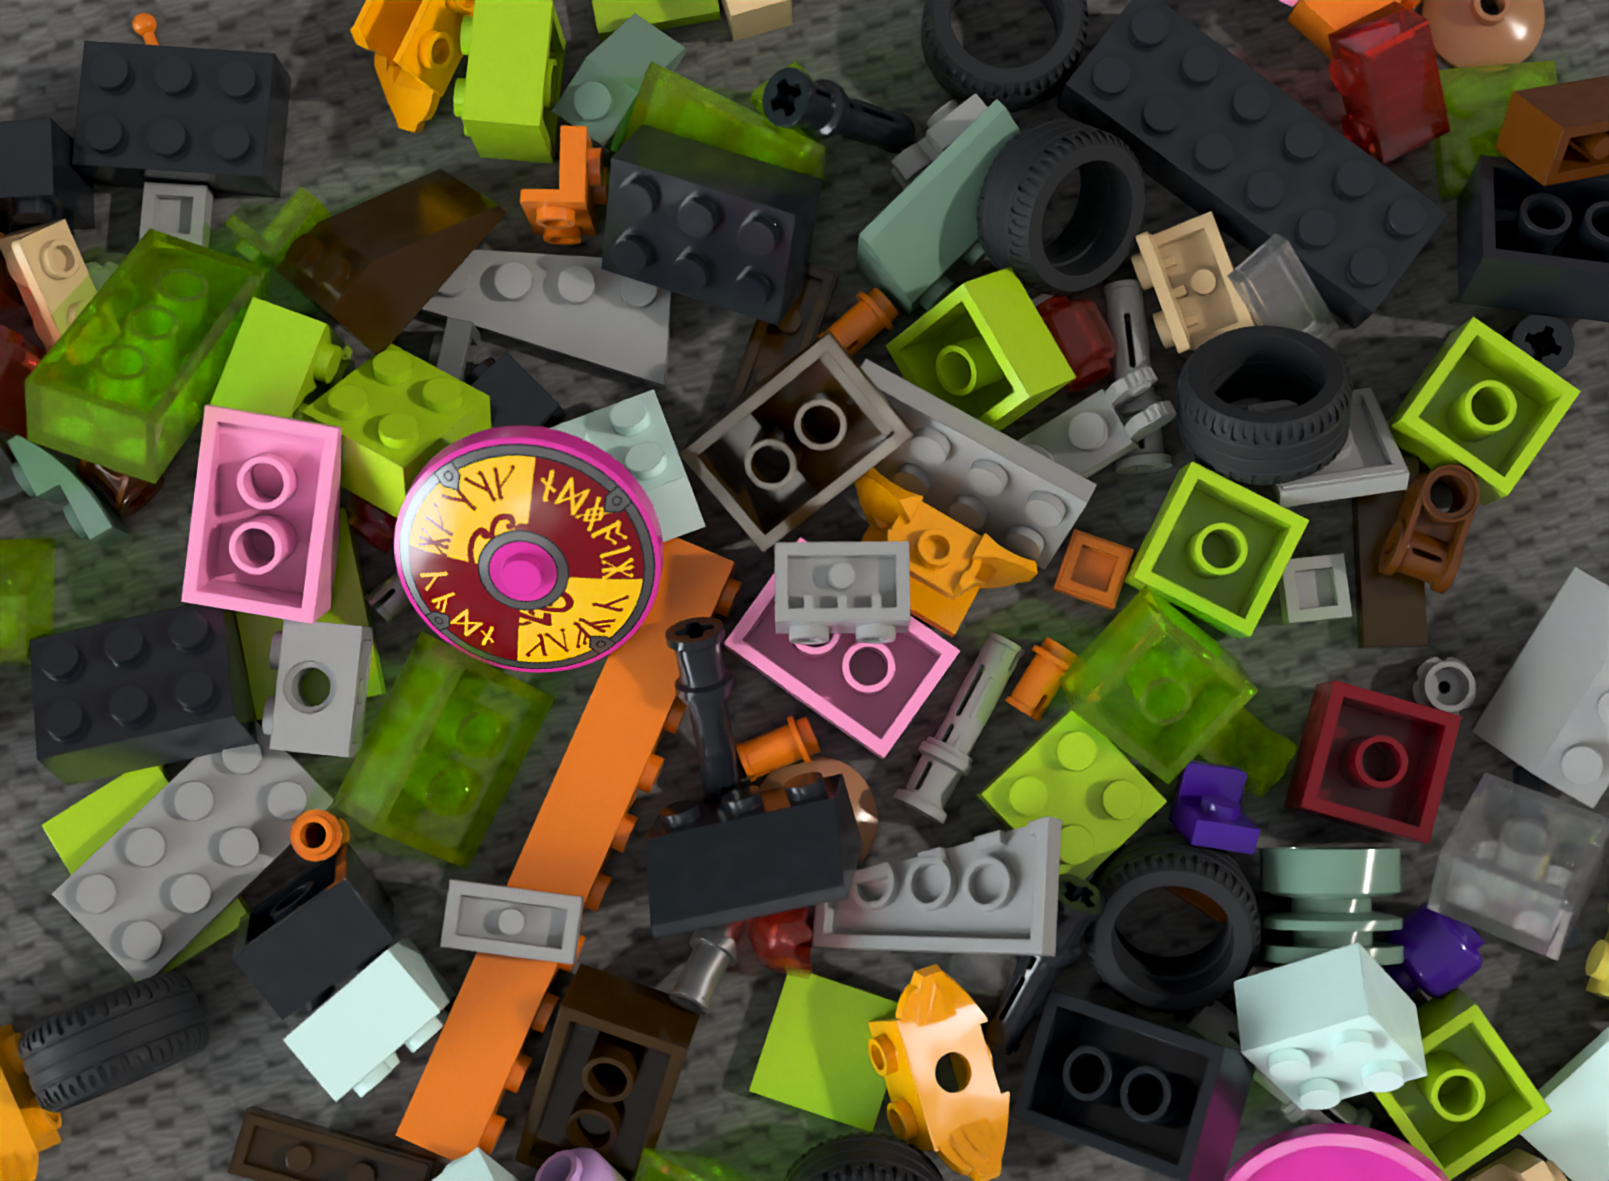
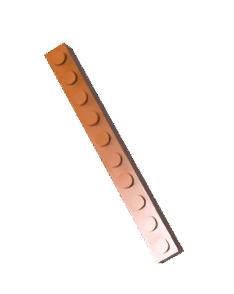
[396,537,742,1161]

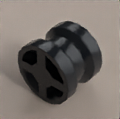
[1502,313,1575,373]

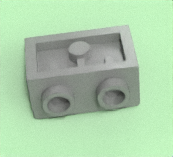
[774,541,910,644]

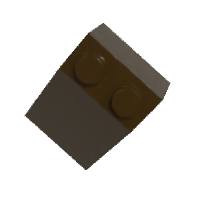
[275,169,506,355]
[679,331,914,552]
[514,963,700,1181]

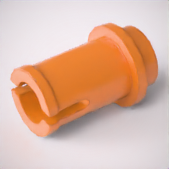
[817,287,899,357]
[1005,637,1079,723]
[735,715,821,782]
[290,809,350,862]

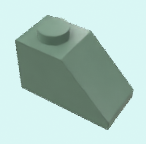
[552,13,688,153]

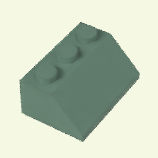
[856,99,1021,318]

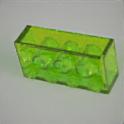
[25,228,270,484]

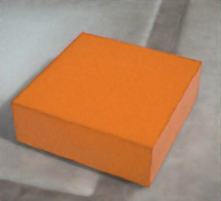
[1052,529,1134,611]

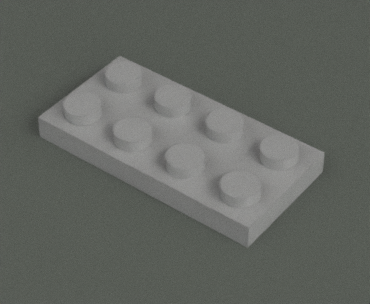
[861,359,1097,570]
[52,718,338,981]

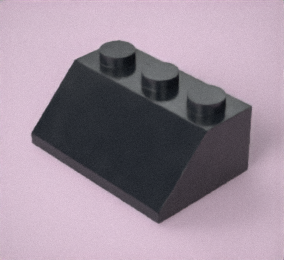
[645,772,863,938]

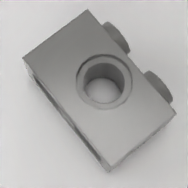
[262,619,375,757]

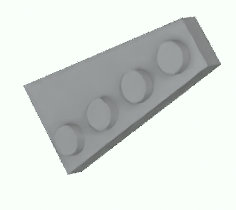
[420,250,673,389]
[813,816,1062,956]

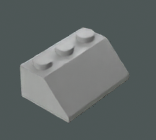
[1472,566,1609,809]

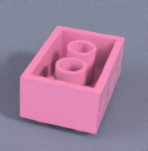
[724,537,960,760]

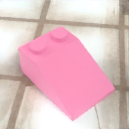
[181,404,342,624]

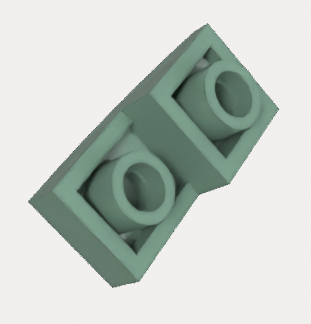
[7,435,131,547]

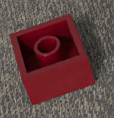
[1284,680,1462,844]

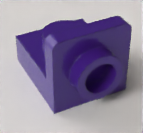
[1168,759,1260,855]

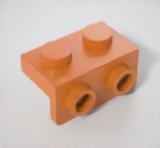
[520,126,609,245]

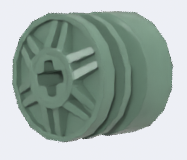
[1259,847,1404,966]

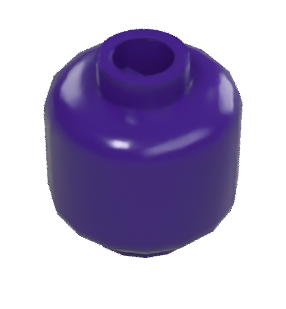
[1384,901,1485,999]

